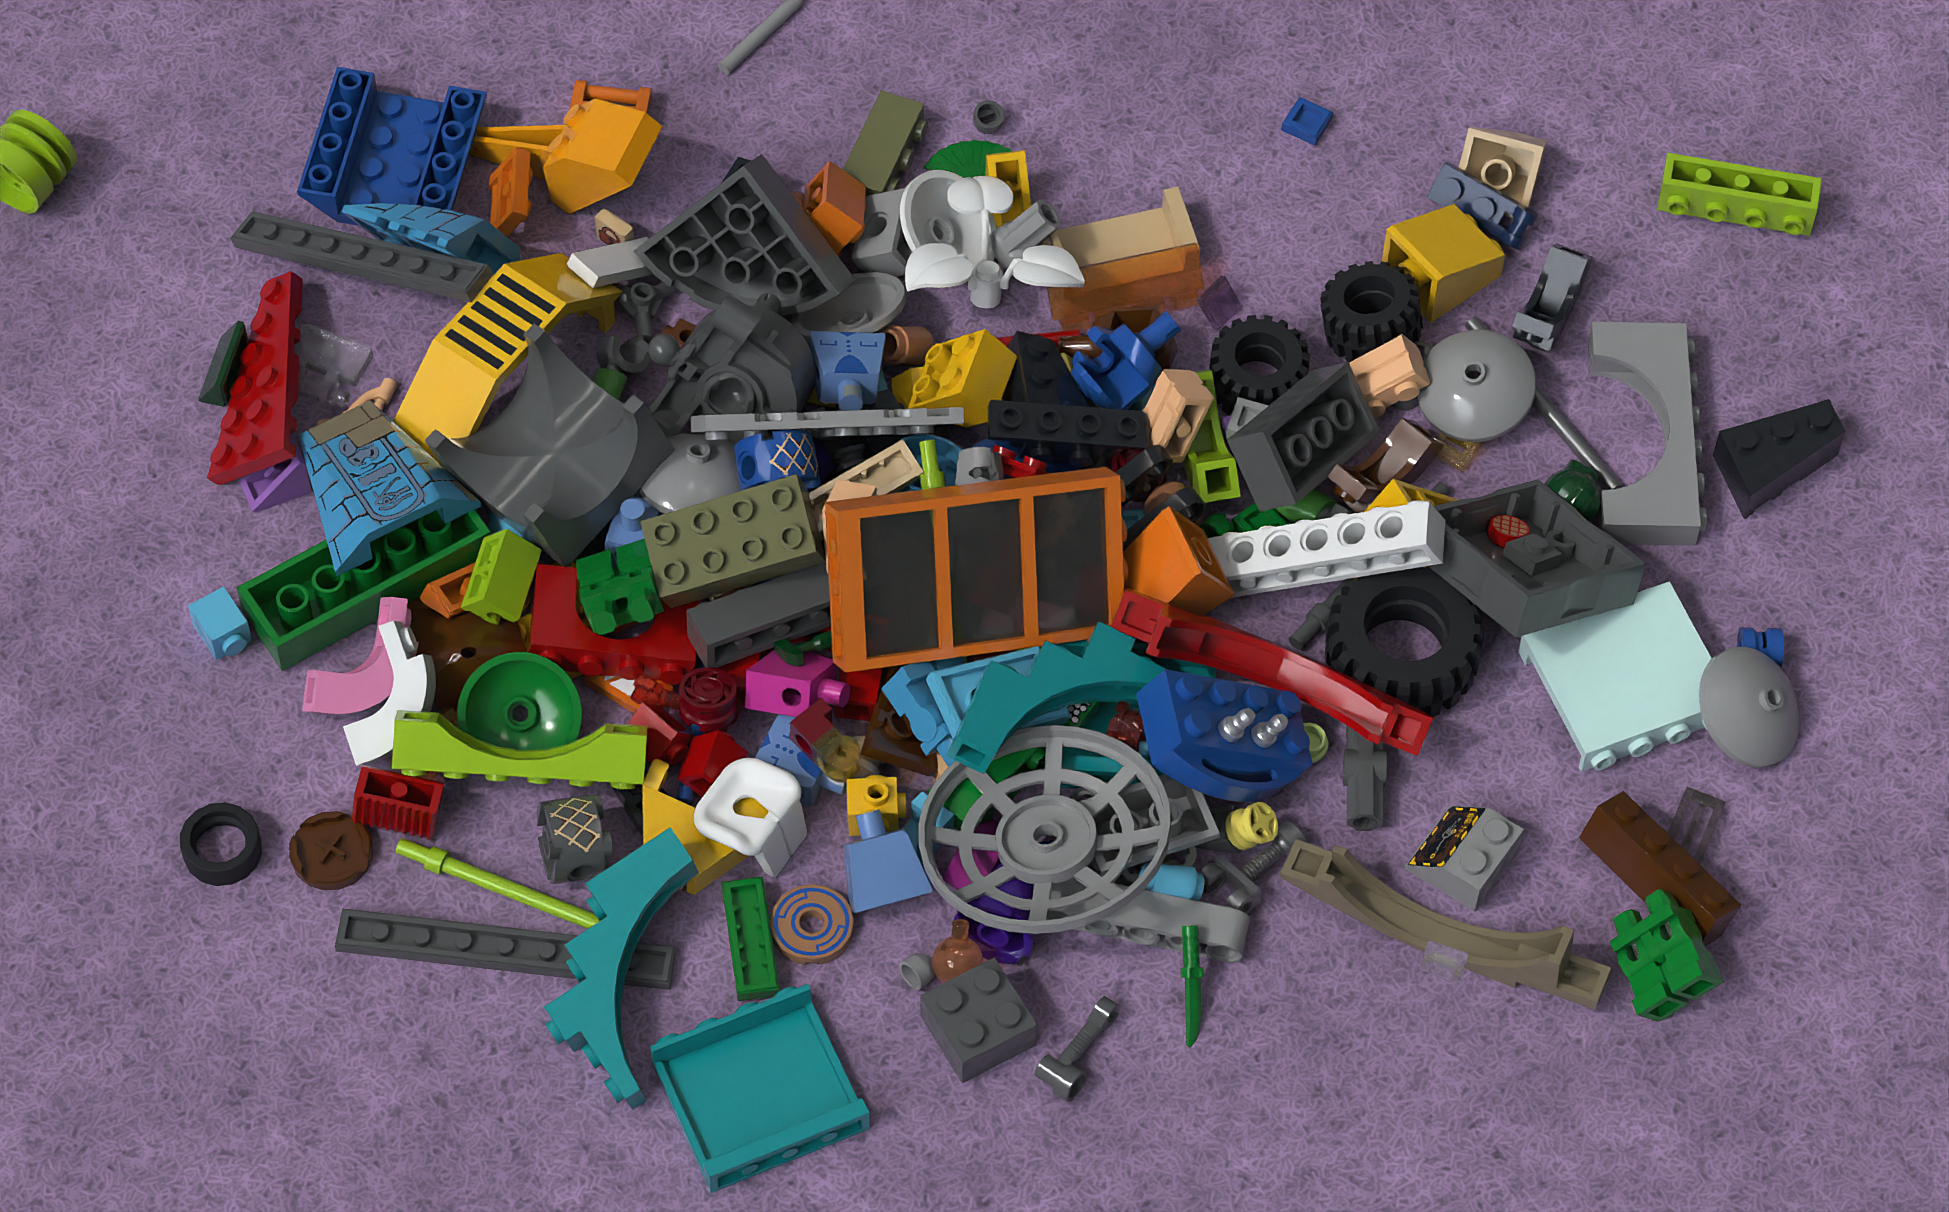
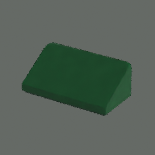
[198,321,248,407]

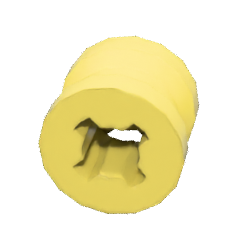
[1225,802,1278,850]

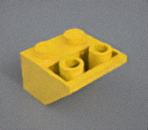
[908,329,1017,428]

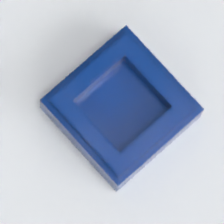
[1281,97,1333,146]

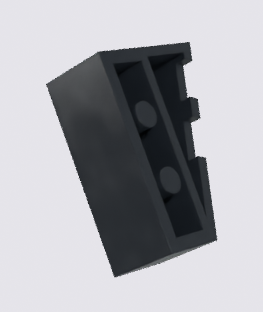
[1002,331,1089,448]
[1713,399,1845,519]

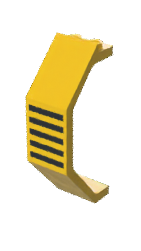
[393,253,623,470]

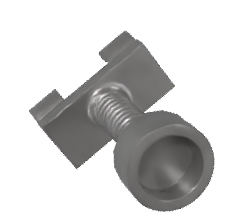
[1200,821,1307,915]

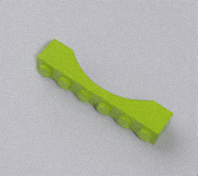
[392,710,648,789]

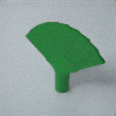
[924,140,1012,178]

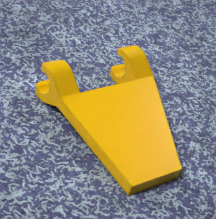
[642,759,706,890]

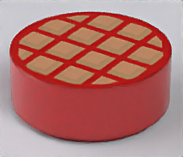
[1487,515,1530,548]

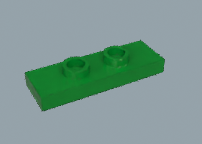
[721,877,780,1001]

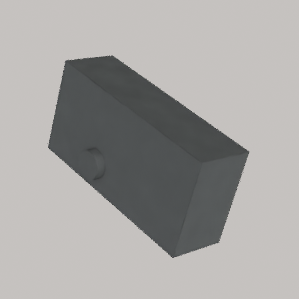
[1227,362,1380,511]

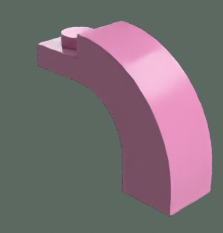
[302,597,419,714]

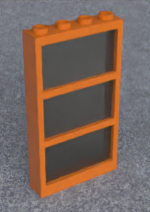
[825,467,1128,672]

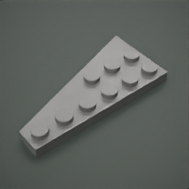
[691,407,964,440]

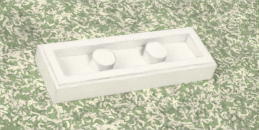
[567,237,653,288]

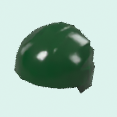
[1545,459,1602,522]

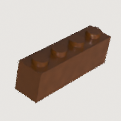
[1579,791,1741,946]

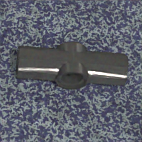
[1343,725,1387,831]

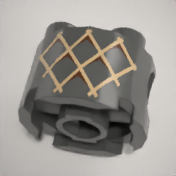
[537,794,613,884]

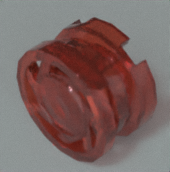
[1106,700,1146,753]

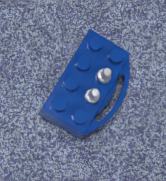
[1136,669,1313,802]

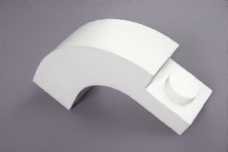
[343,620,436,766]

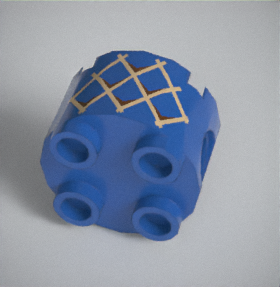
[734,430,821,493]

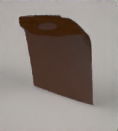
[407,597,527,714]

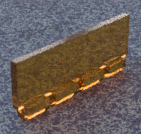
[1046,242,1204,331]

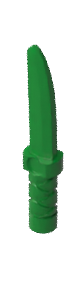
[1180,925,1204,1048]

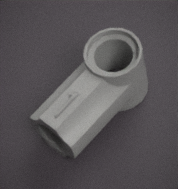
[989,199,1061,272]

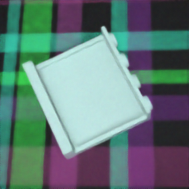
[1518,581,1712,772]

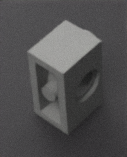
[852,188,912,277]

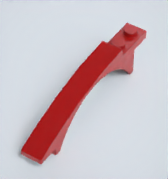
[1111,587,1433,756]

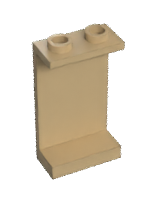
[1039,187,1200,299]

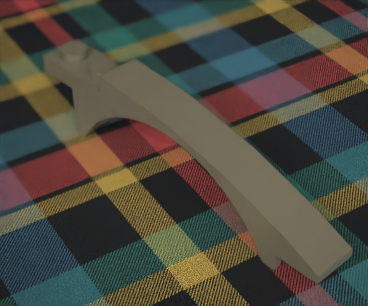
[1280,839,1611,1010]

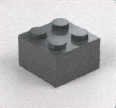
[920,957,1037,1083]

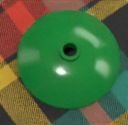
[457,652,582,750]

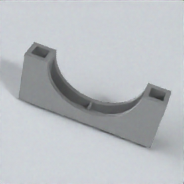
[1588,322,1707,546]

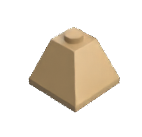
[1459,127,1548,219]

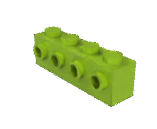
[1657,152,1822,236]

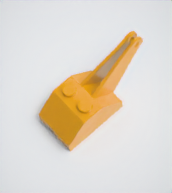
[470,98,663,214]

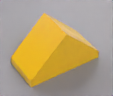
[985,150,1031,229]

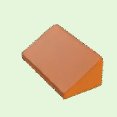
[420,563,475,619]

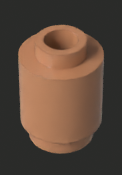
[880,325,933,365]

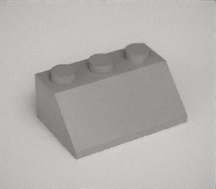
[1079,774,1220,876]

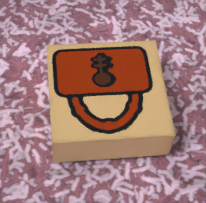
[595,208,634,245]

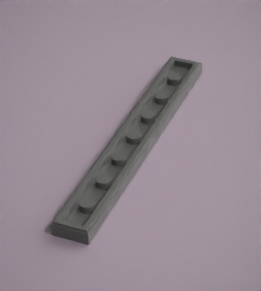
[230,211,493,302]
[335,908,676,990]

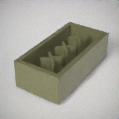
[640,474,826,608]

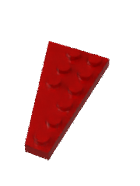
[207,271,303,485]

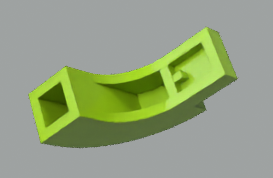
[1183,369,1241,503]

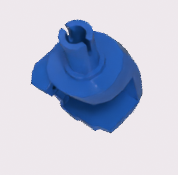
[1071,311,1182,410]

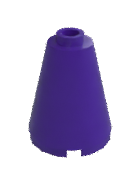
[953,862,1037,964]

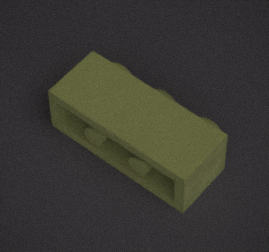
[843,90,928,196]

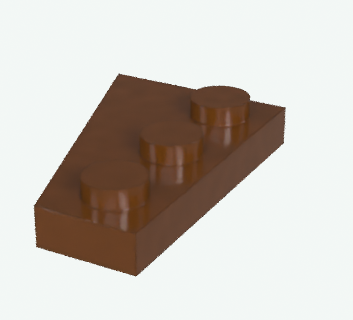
[860,664,938,776]

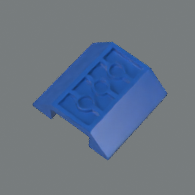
[297,67,487,226]

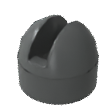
[973,100,1004,134]

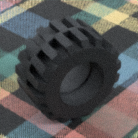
[1320,261,1423,362]
[1209,315,1310,415]

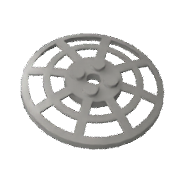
[918,725,1172,934]

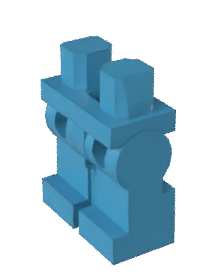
[881,657,965,767]

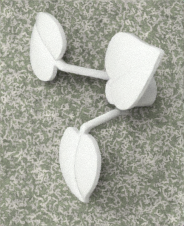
[905,176,1085,308]

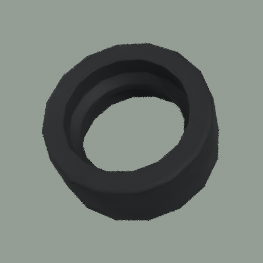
[180,802,262,886]

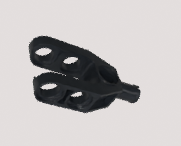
[1054,445,1206,582]

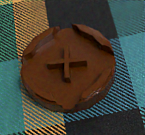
[289,811,373,890]

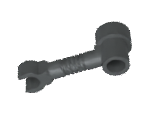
[1035,996,1119,1102]

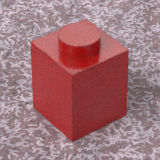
[677,730,748,797]

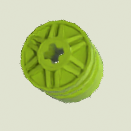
[0,109,78,214]

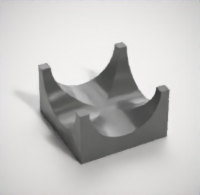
[425,323,675,567]

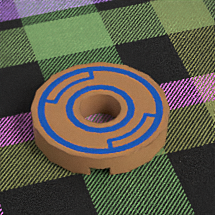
[770,884,854,965]

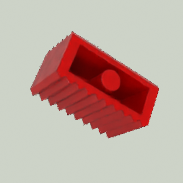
[352,765,444,840]

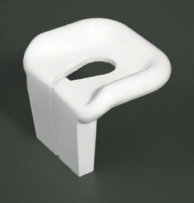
[693,758,808,878]

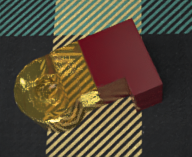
[790,698,861,782]

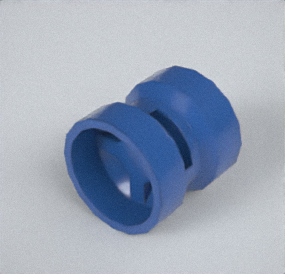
[1737,627,1784,668]

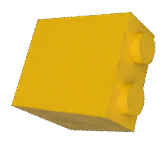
[1382,204,1505,323]

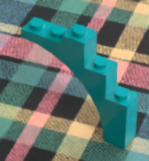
[946,621,1168,774]
[544,827,699,1110]

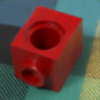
[626,702,695,768]

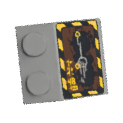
[1404,805,1524,912]

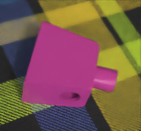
[745,649,850,717]

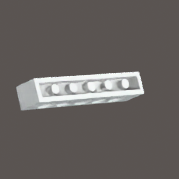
[1208,501,1445,598]

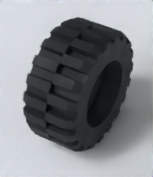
[1325,566,1484,717]

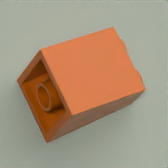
[1123,506,1235,616]

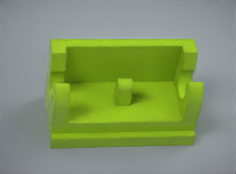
[461,529,542,625]

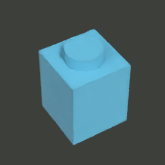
[188,586,252,660]

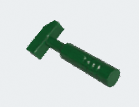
[774,619,872,667]

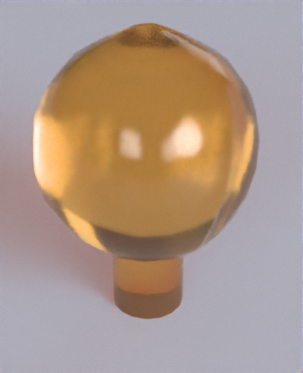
[932,919,983,983]

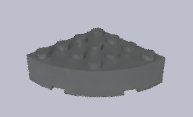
[633,154,856,315]

